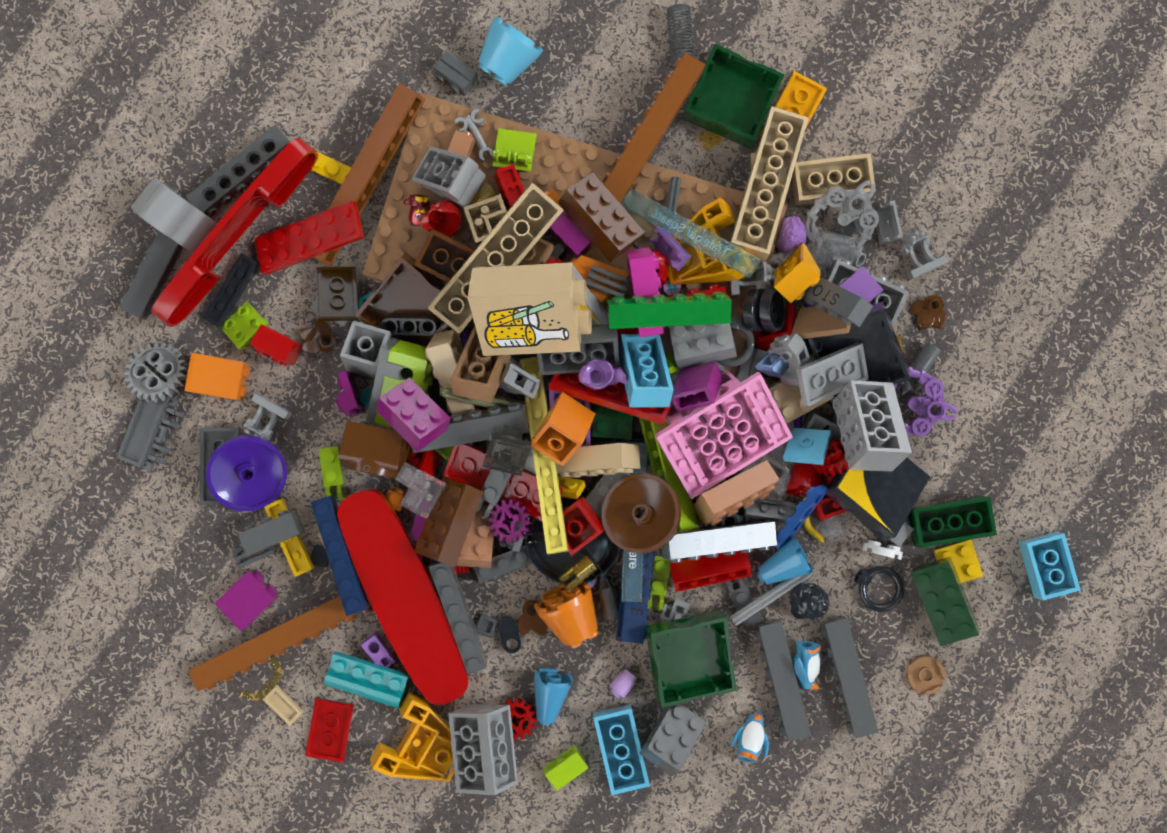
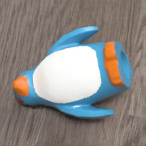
[791,641,821,692]
[731,711,769,763]

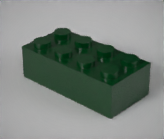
[591,365,633,441]
[908,496,997,548]
[911,557,980,646]

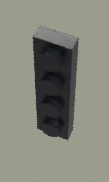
[203,253,260,329]

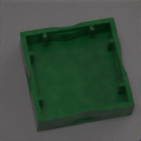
[682,44,785,149]
[645,610,737,708]

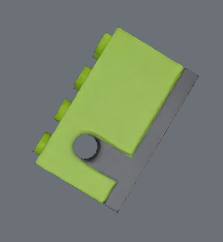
[366,338,434,428]

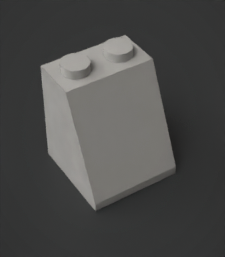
[340,321,391,379]

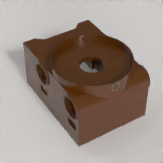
[338,421,412,478]

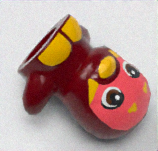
[403,194,429,226]

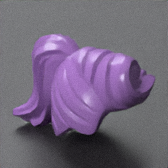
[579,360,628,390]

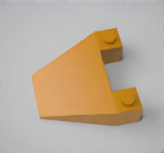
[667,197,755,285]
[370,692,455,782]

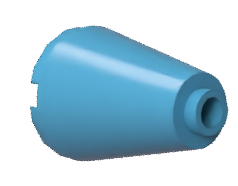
[757,537,814,585]
[534,668,573,725]

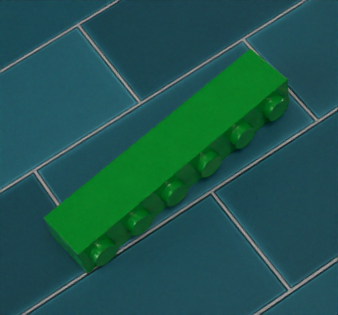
[607,292,731,329]

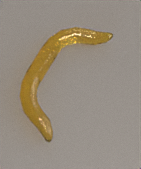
[237,654,282,701]

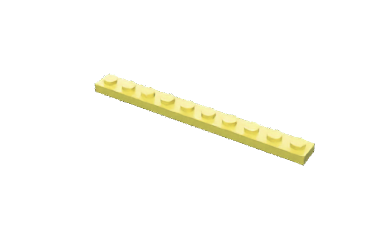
[520,357,568,554]

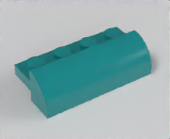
[324,651,409,709]

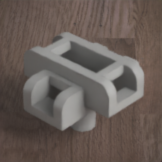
[659,598,695,621]

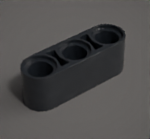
[381,314,440,336]

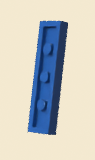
[774,484,829,549]

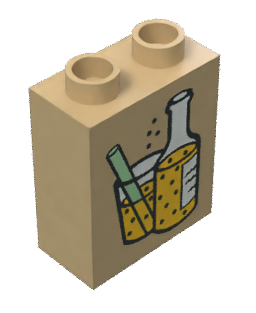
[468,263,592,356]

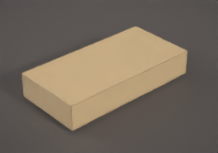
[262,685,304,727]

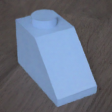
[756,353,789,378]

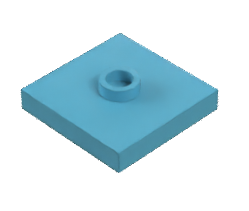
[783,428,832,465]

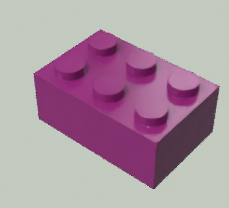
[377,378,450,452]

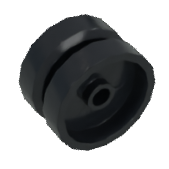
[743,288,786,332]

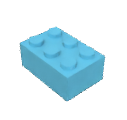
[1018,532,1080,600]

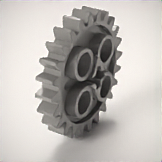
[124,342,188,403]

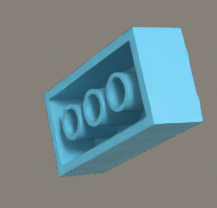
[619,334,674,407]
[593,704,650,795]

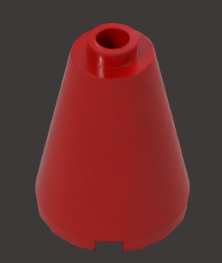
[784,462,823,498]

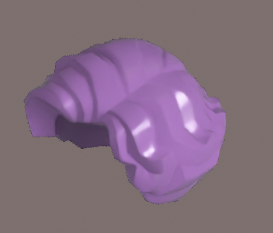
[776,215,807,255]

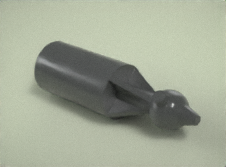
[900,342,941,395]
[598,570,619,620]

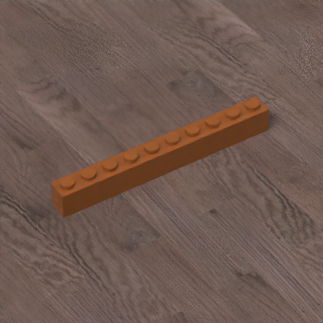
[602,53,705,204]
[314,83,426,266]
[188,593,373,692]

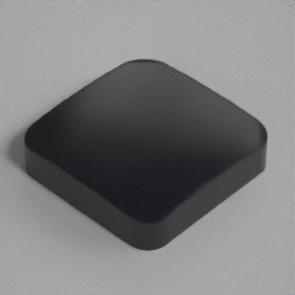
[310,544,329,568]

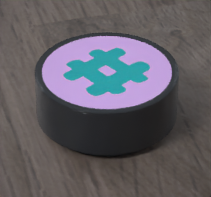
[662,278,682,297]

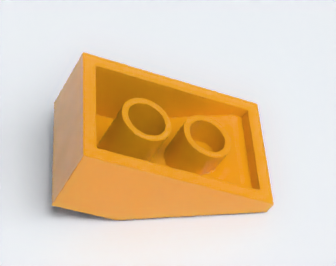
[774,243,820,303]

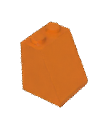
[570,255,629,306]
[184,353,250,401]
[529,392,595,466]

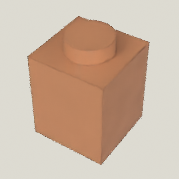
[447,130,476,158]

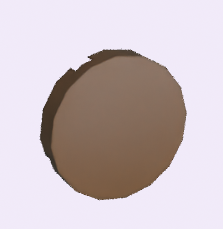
[906,655,946,695]

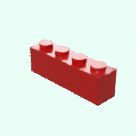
[669,550,751,592]

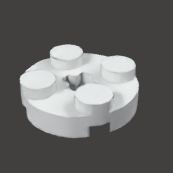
[862,540,903,560]

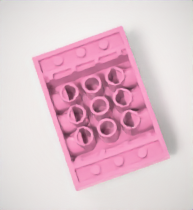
[655,370,793,499]

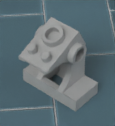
[900,230,949,281]
[729,261,775,298]
[767,333,816,386]
[499,358,541,399]
[243,393,292,441]

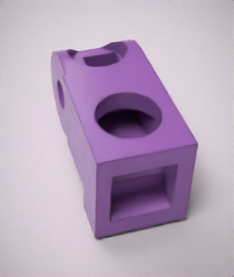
[361,631,397,667]

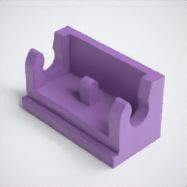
[649,227,691,271]

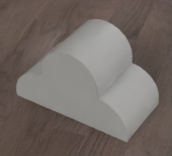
[411,146,486,209]
[131,177,217,253]

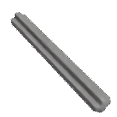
[729,573,812,626]

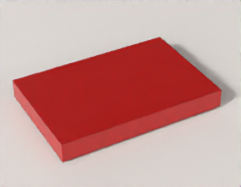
[305,698,354,763]

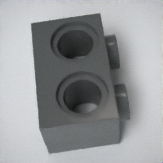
[803,408,841,442]

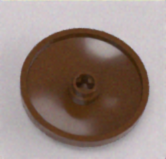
[601,473,681,554]

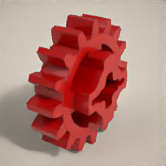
[813,438,849,476]
[501,697,537,741]

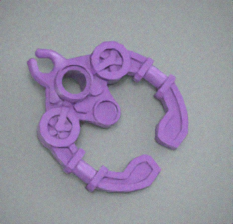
[894,366,958,436]

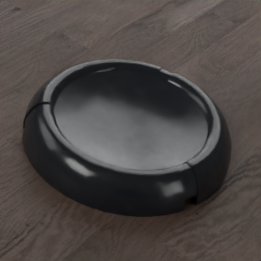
[525,488,620,585]

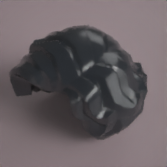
[790,583,829,620]

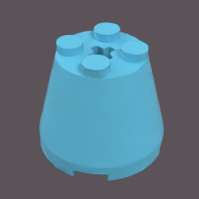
[478,16,543,86]

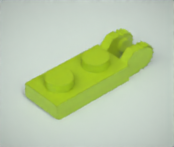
[319,446,345,500]
[647,555,671,611]

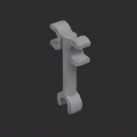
[455,109,493,162]

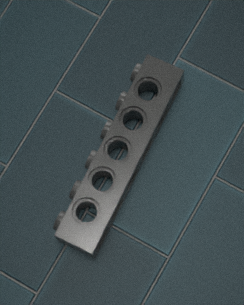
[186,125,290,217]

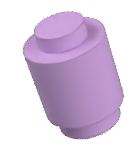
[609,669,637,699]

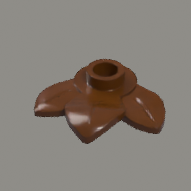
[909,295,946,330]
[300,319,336,354]
[518,600,547,636]

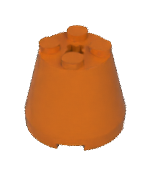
[534,583,598,648]

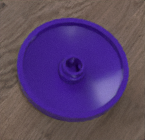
[206,435,287,511]

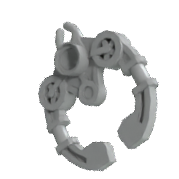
[806,181,879,256]

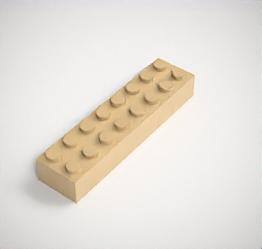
[727,106,808,263]
[428,183,563,334]

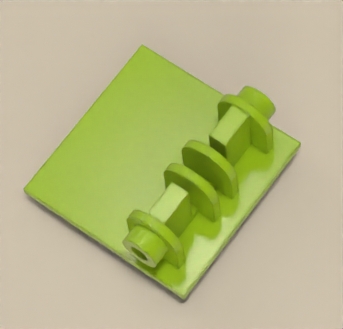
[493,128,537,172]
[221,301,269,350]

